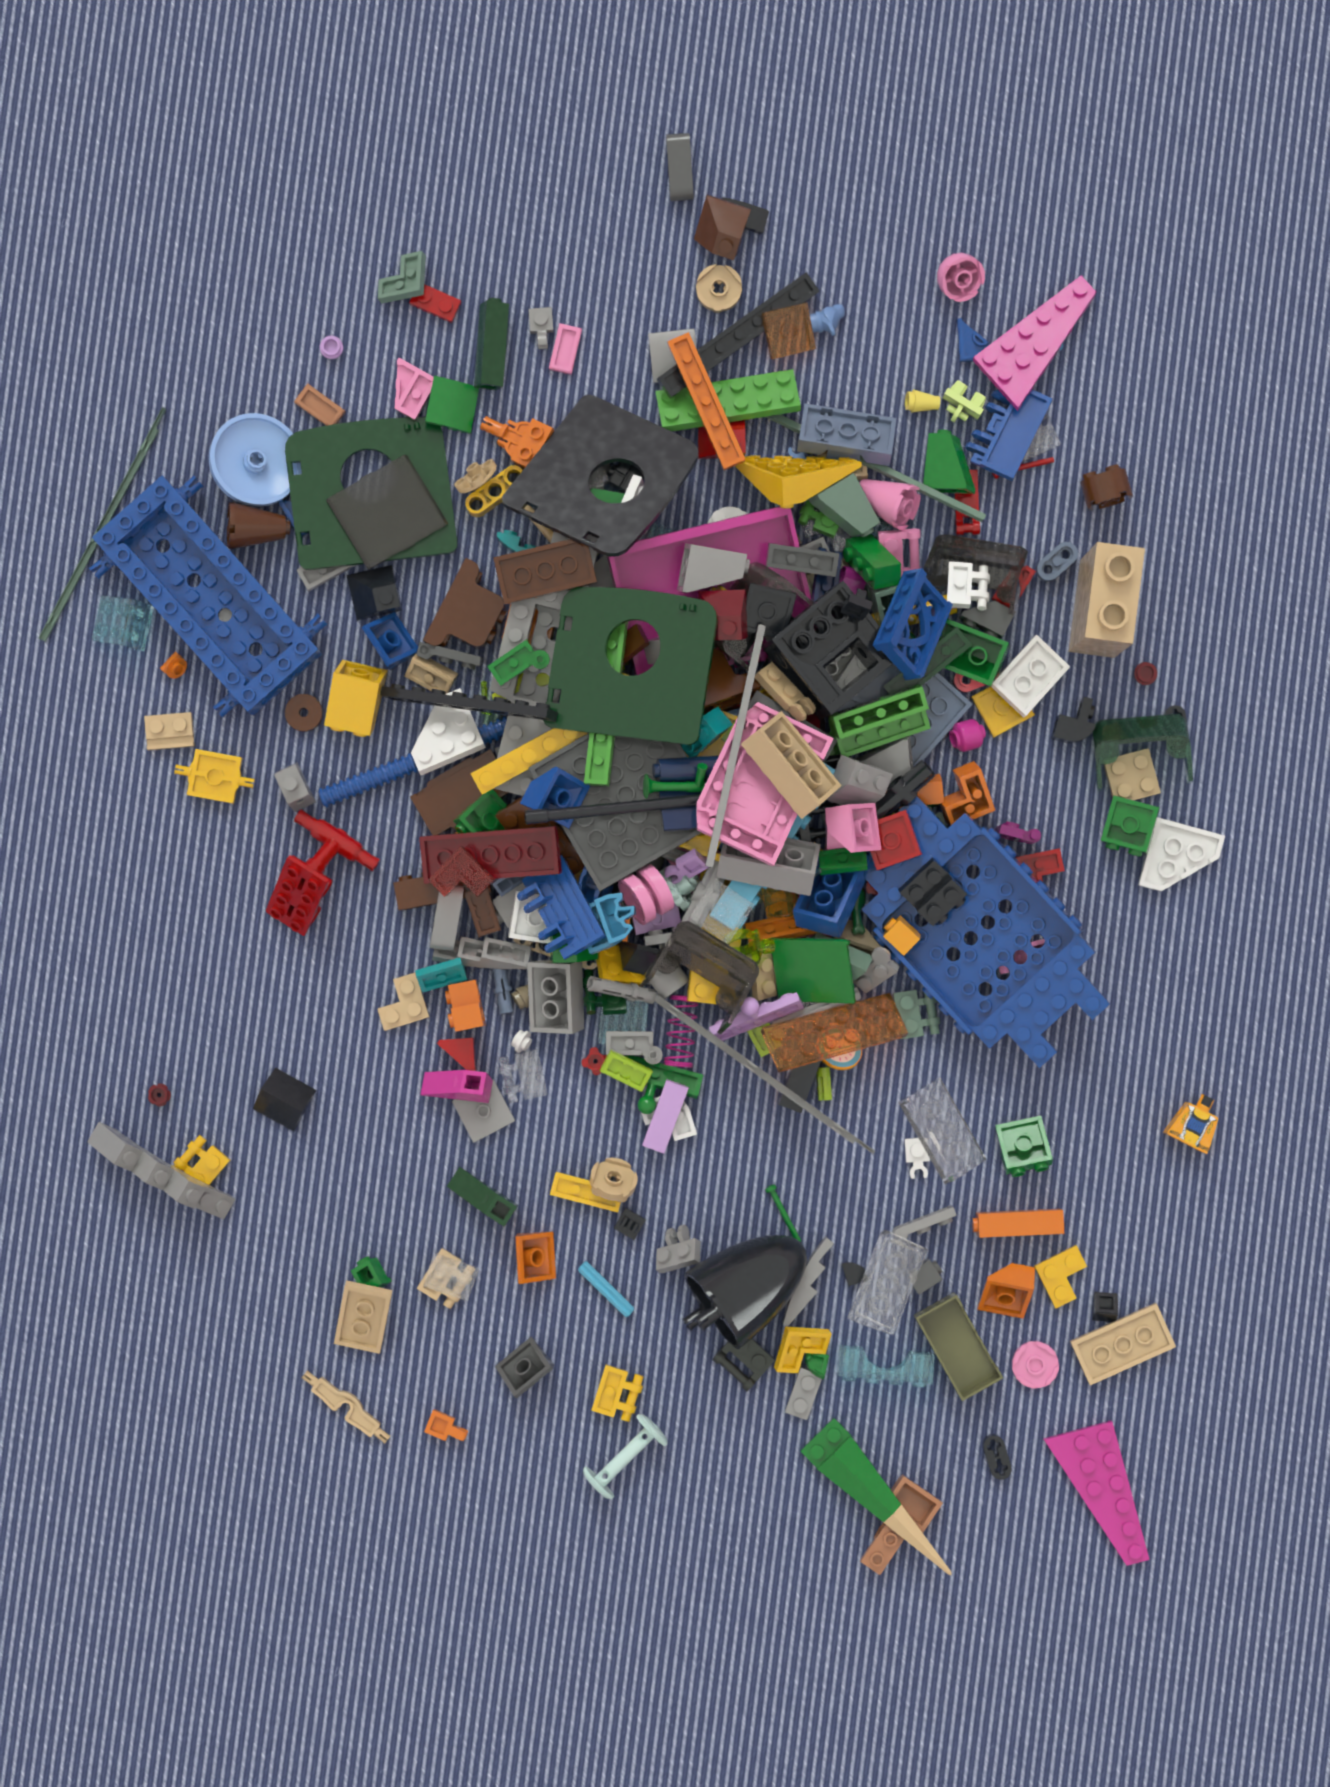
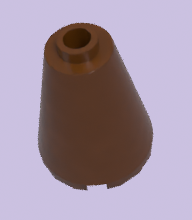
[227,502,290,549]

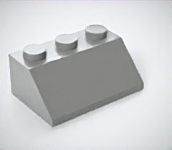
[527,959,585,1034]

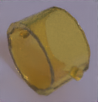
[764,888,799,918]

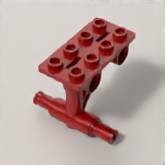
[266,809,380,936]

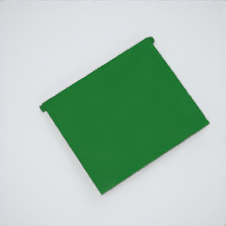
[768,938,856,1004]

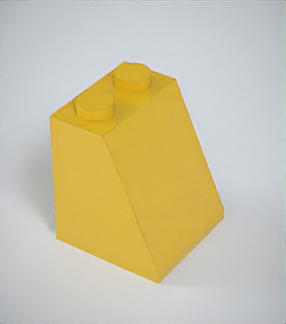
[324,660,388,737]

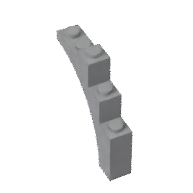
[87,1122,236,1219]

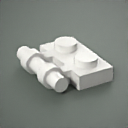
[947,562,990,611]

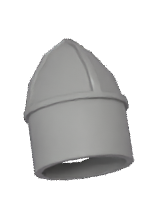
[645,952,689,999]

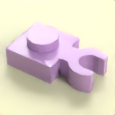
[664,848,709,884]

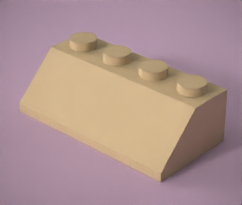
[741,711,842,819]

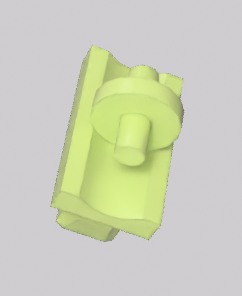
[942,380,986,422]

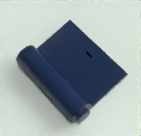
[652,755,719,831]

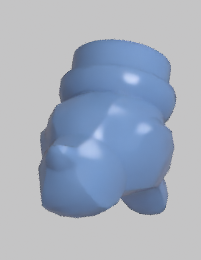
[810,304,845,336]

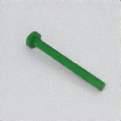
[765,1184,801,1242]

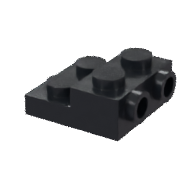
[898,857,967,926]

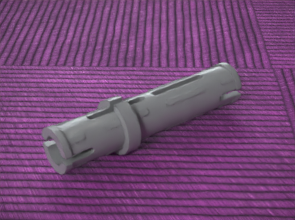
[587,976,657,1004]

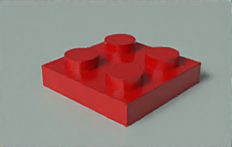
[870,810,922,870]

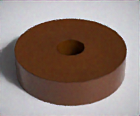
[285,694,323,732]

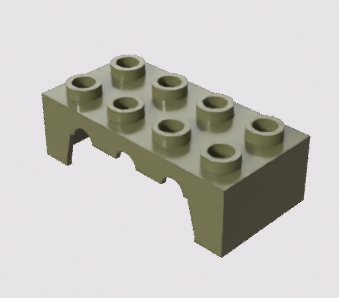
[913,1292,1003,1401]

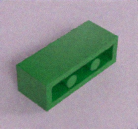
[843,534,901,590]

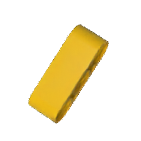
[465,465,523,518]

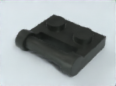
[712,1339,775,1392]

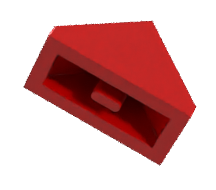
[437,1038,476,1071]

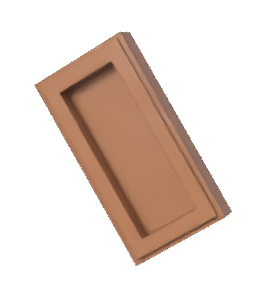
[294,383,346,426]

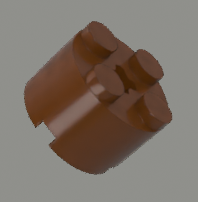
[1080,464,1133,510]

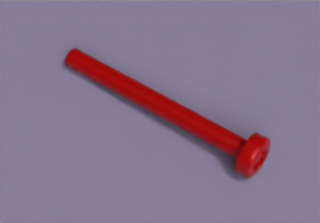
[992,457,1054,479]

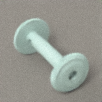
[583,1414,667,1499]

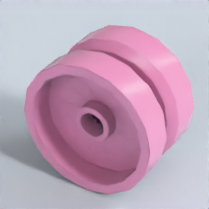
[618,864,674,925]

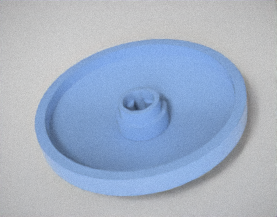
[209,413,302,507]

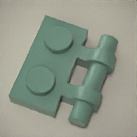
[893,990,941,1039]

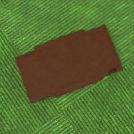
[410,749,509,835]

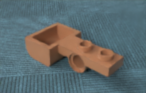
[860,1474,943,1575]

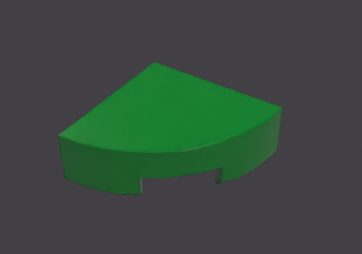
[805,1353,829,1379]

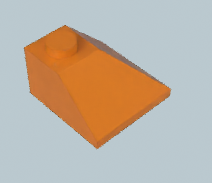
[977,1263,1035,1319]

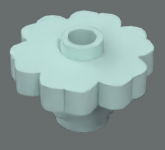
[659,867,700,911]

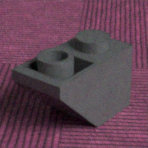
[959,601,1016,639]

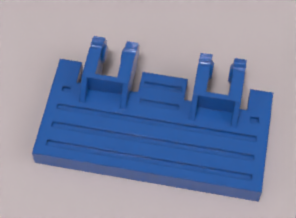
[965,389,1053,482]
[517,855,606,960]

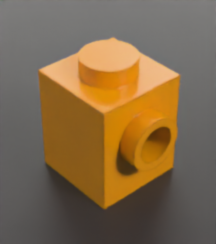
[883,915,921,956]

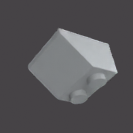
[826,755,893,805]

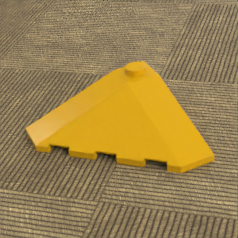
[735,455,862,509]

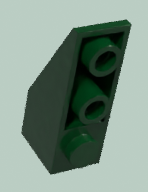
[447,1167,518,1227]

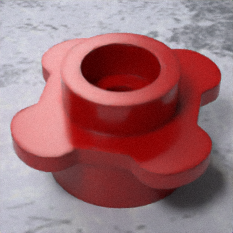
[581,1047,607,1075]

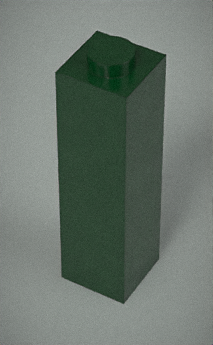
[474,298,509,391]

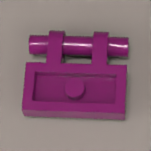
[995,821,1041,844]

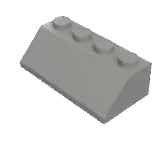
[717,838,821,896]

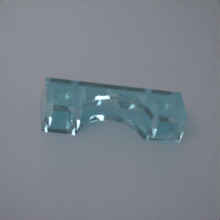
[837,1345,935,1387]

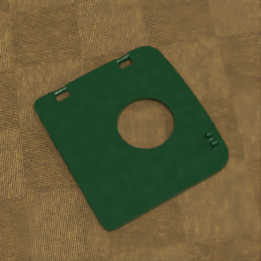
[285,417,457,570]
[543,587,718,745]

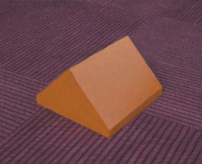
[515,1231,556,1284]

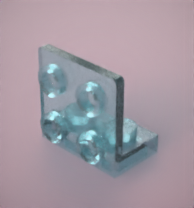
[92,595,154,651]

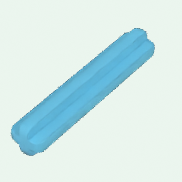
[578,1261,634,1317]

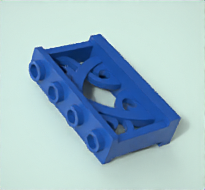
[873,568,953,680]

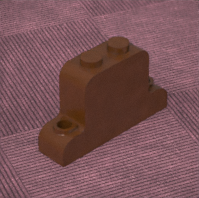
[423,558,507,649]
[703,649,761,716]

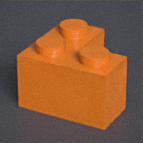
[940,761,995,826]
[445,980,486,1032]

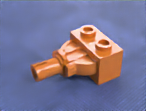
[480,416,555,470]

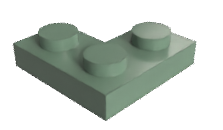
[377,251,426,304]

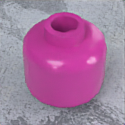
[949,719,986,752]

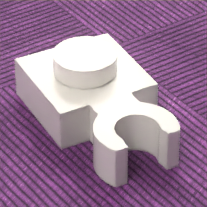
[904,1137,930,1179]

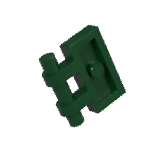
[583,969,627,1015]

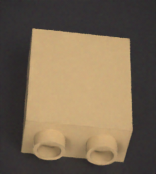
[1068,542,1145,658]

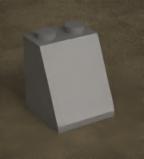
[677,543,750,593]

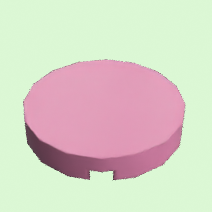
[1012,1341,1059,1389]

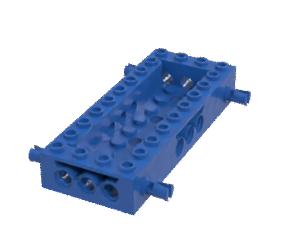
[89,475,328,718]

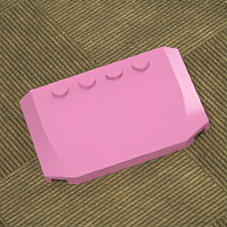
[696,702,834,867]

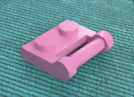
[878,528,922,577]

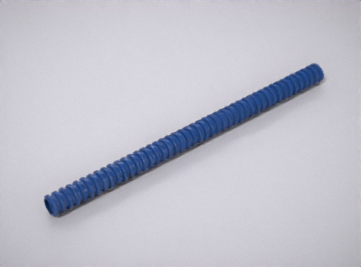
[318,672,624,808]

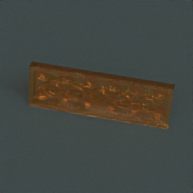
[761,993,908,1073]

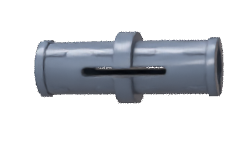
[492,969,514,1015]

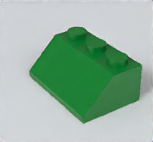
[938,619,1010,687]

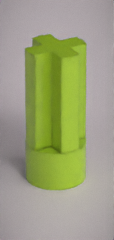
[816,1067,832,1101]

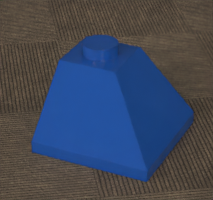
[520,766,590,829]

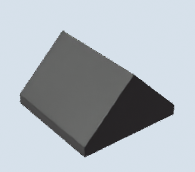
[495,1337,554,1399]

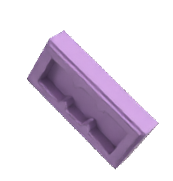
[632,903,682,935]

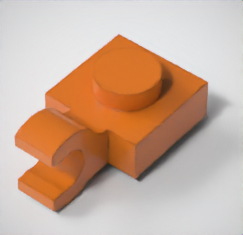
[424,1409,469,1441]

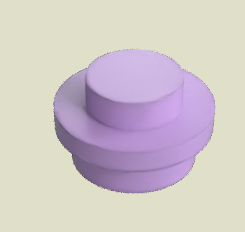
[320,336,343,359]

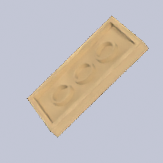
[1070,1303,1176,1385]

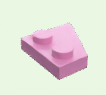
[395,358,434,421]

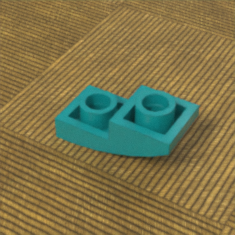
[497,530,536,553]

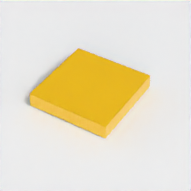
[971,687,1035,738]

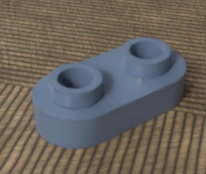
[1036,542,1078,582]

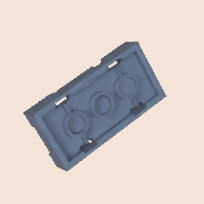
[797,403,897,466]

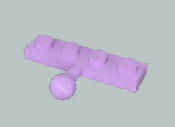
[709,992,804,1041]

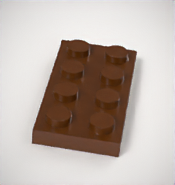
[493,537,597,605]
[495,795,585,875]

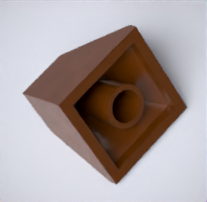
[694,194,751,260]

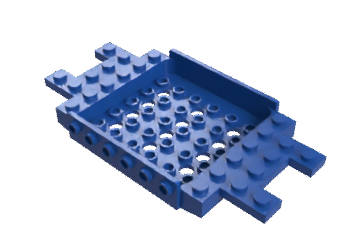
[862,796,1110,1068]

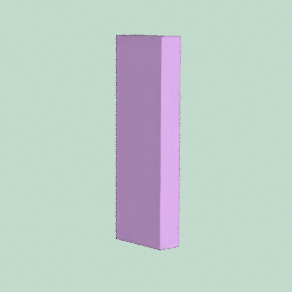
[642,1079,689,1154]

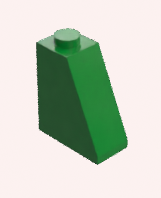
[923,430,975,494]

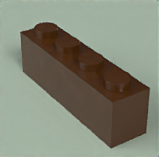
[393,872,492,911]

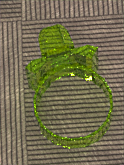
[723,929,775,966]

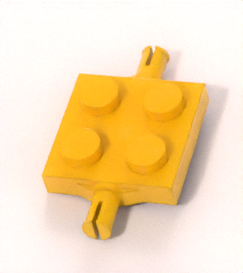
[174,749,255,804]

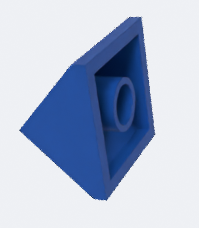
[361,612,418,670]

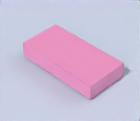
[549,323,582,375]

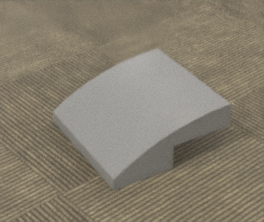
[648,328,697,383]

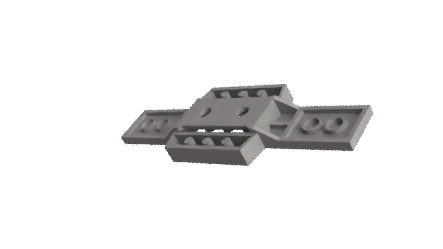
[490,531,598,796]

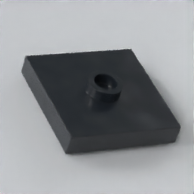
[746,582,797,637]

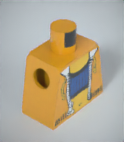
[1163,1094,1218,1154]

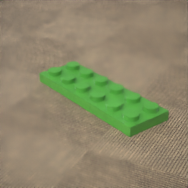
[656,369,801,431]

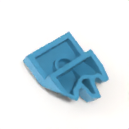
[588,893,636,955]

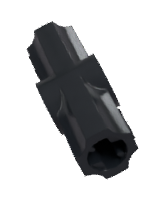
[875,760,936,819]

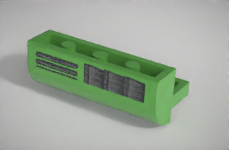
[828,684,931,757]

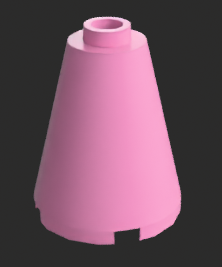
[859,479,921,530]

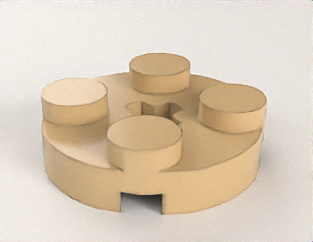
[696,264,742,313]
[590,1158,638,1202]

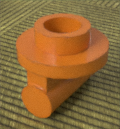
[160,651,187,679]

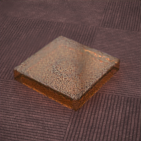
[762,302,816,359]

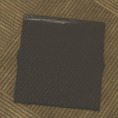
[326,454,448,570]

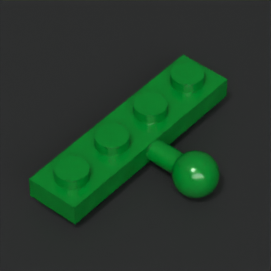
[624,1055,703,1114]

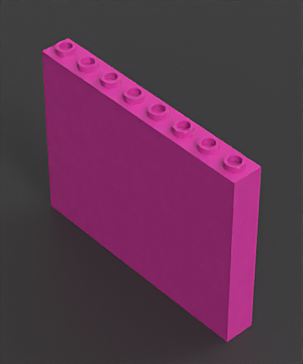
[607,506,815,675]

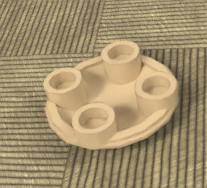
[454,459,497,493]

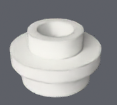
[511,1030,532,1053]

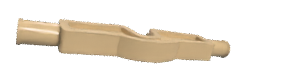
[302,1370,391,1444]

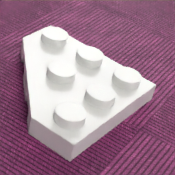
[411,688,486,775]
[1138,817,1225,891]

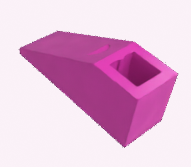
[420,1070,493,1103]

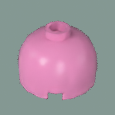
[937,253,985,302]

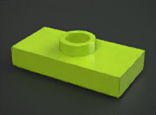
[600,1049,653,1092]

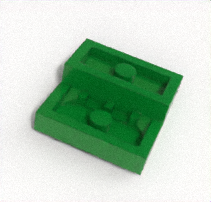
[425,376,479,434]

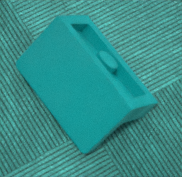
[415,958,467,993]

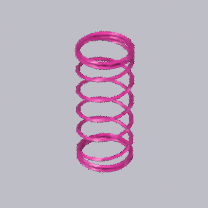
[663,995,699,1068]

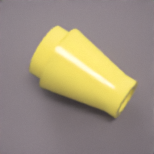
[905,389,940,413]

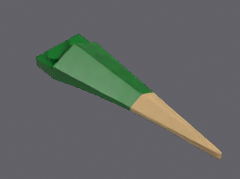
[800,1417,952,1575]

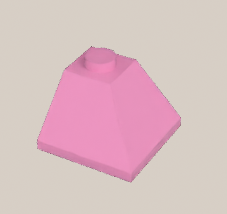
[825,803,881,853]

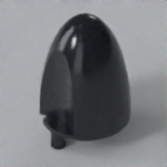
[682,1235,807,1349]

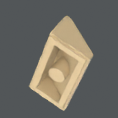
[404,653,458,694]

